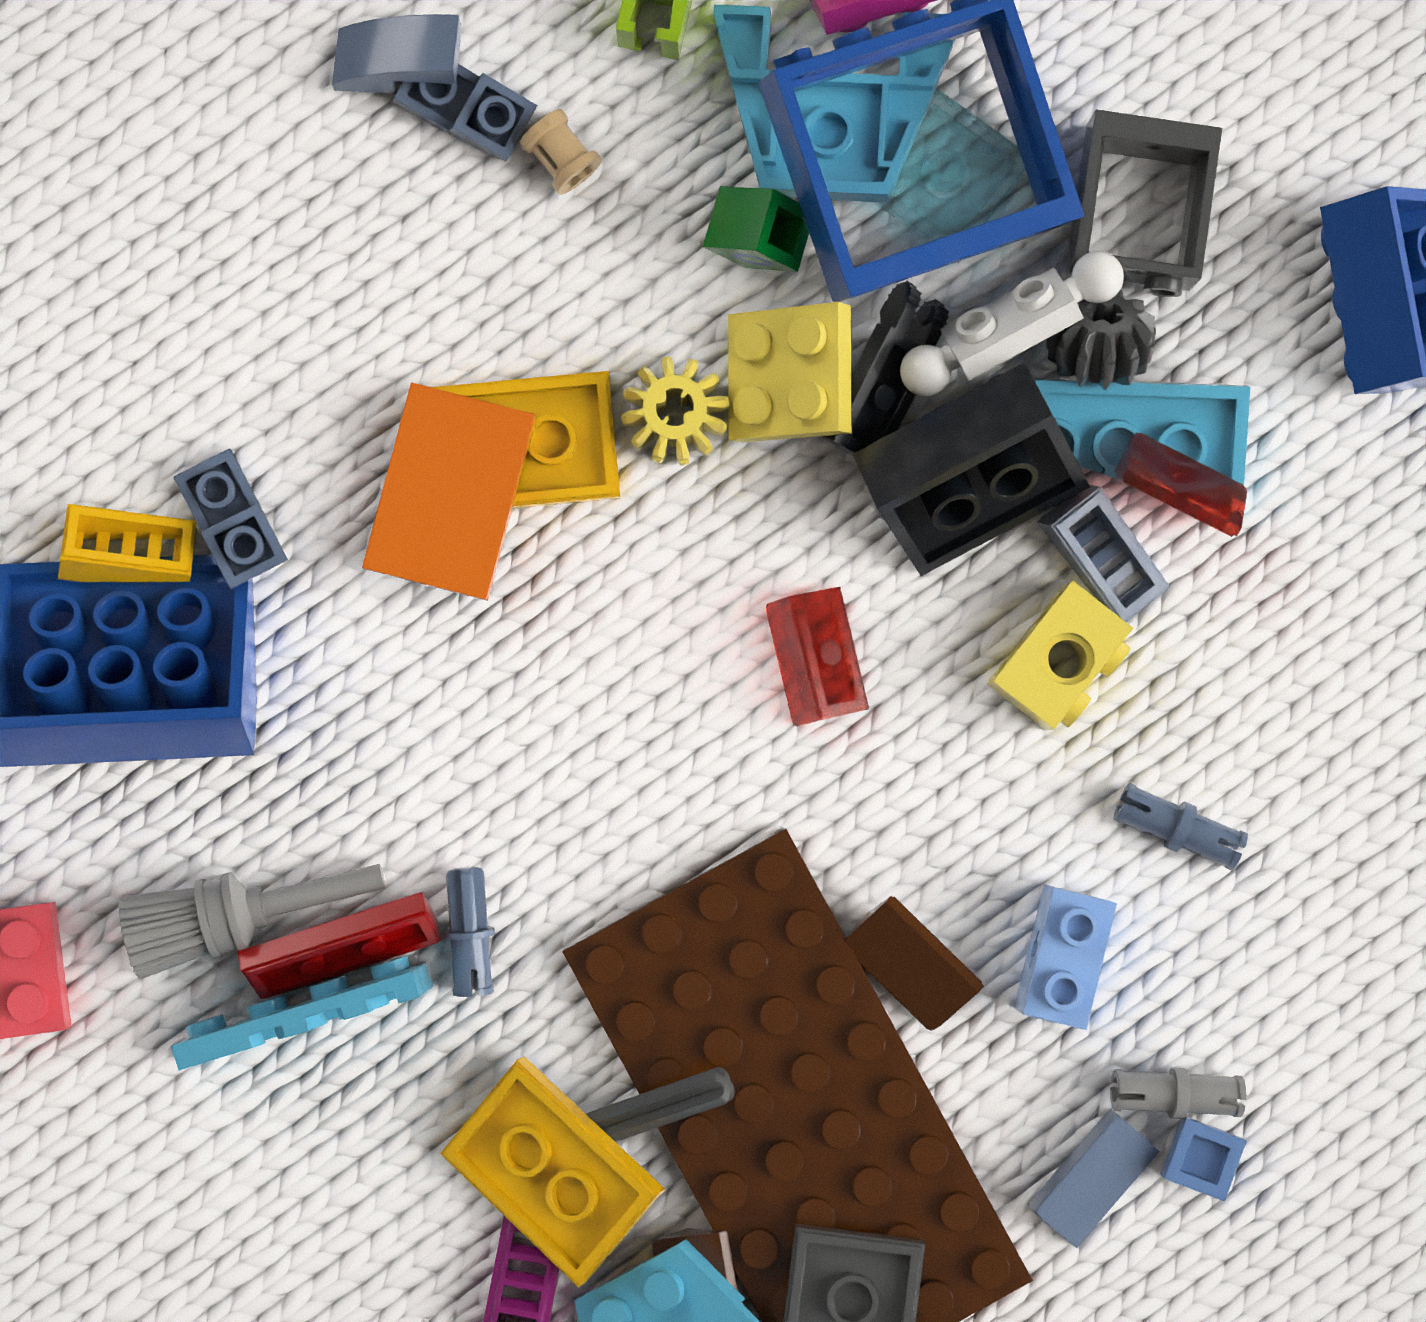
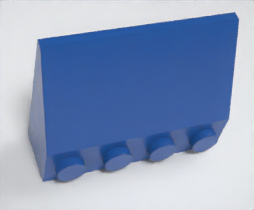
[0,554,257,767]

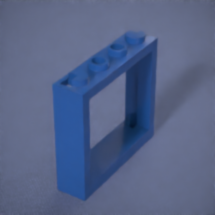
[758,0,1085,302]

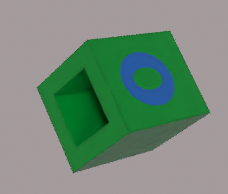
[703,186,809,272]

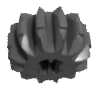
[1045,290,1156,391]

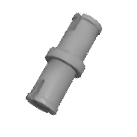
[1110,1067,1247,1120]

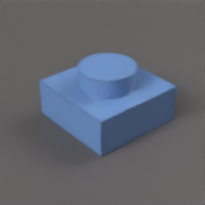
[1160,1117,1247,1201]

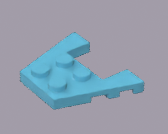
[713,4,956,203]
[574,1239,760,1322]

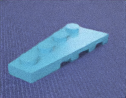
[171,956,434,1071]

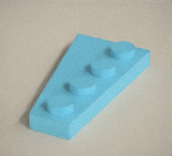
[992,377,1251,514]

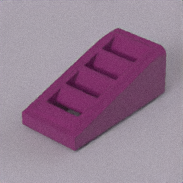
[483,1216,559,1322]

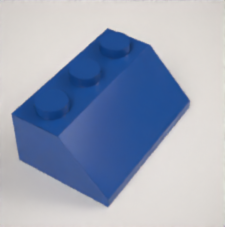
[1320,186,1426,394]

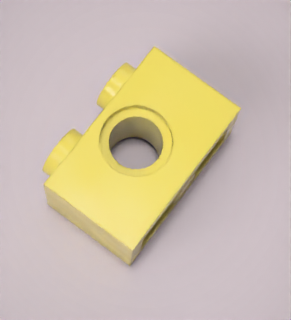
[986,580,1133,730]

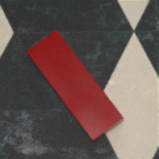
[237,892,442,999]

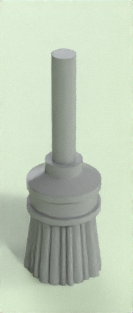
[118,863,386,979]

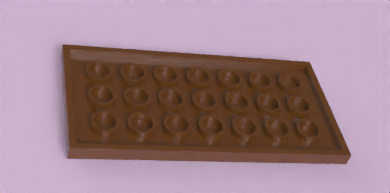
[562,828,1033,1322]

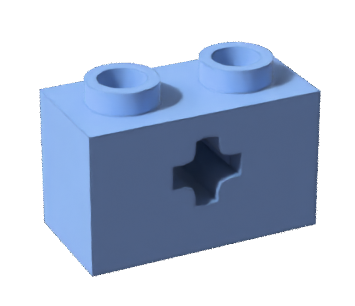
[1014,884,1117,1030]

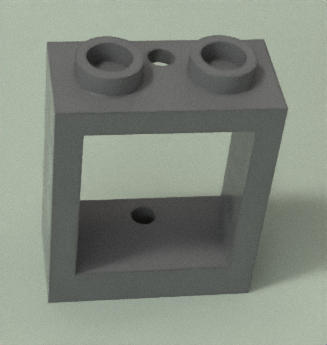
[1065,109,1223,297]

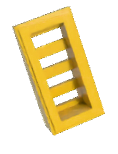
[58,504,197,582]

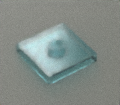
[874,87,1026,263]

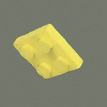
[728,302,852,443]

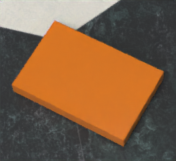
[362,382,536,601]

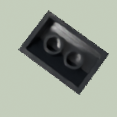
[852,362,1090,576]

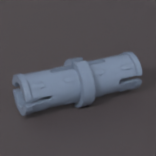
[1113,782,1248,871]

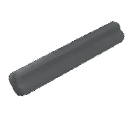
[585,1067,735,1142]

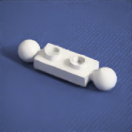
[900,251,1124,396]

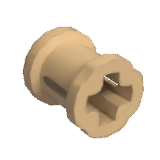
[519,109,602,195]

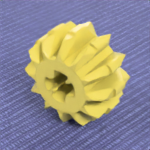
[621,357,729,466]

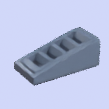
[1037,485,1170,622]

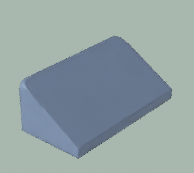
[1027,1108,1160,1248]

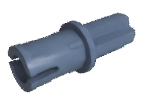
[444,866,495,997]

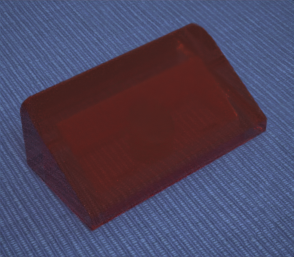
[1114,432,1247,537]
[766,586,869,726]

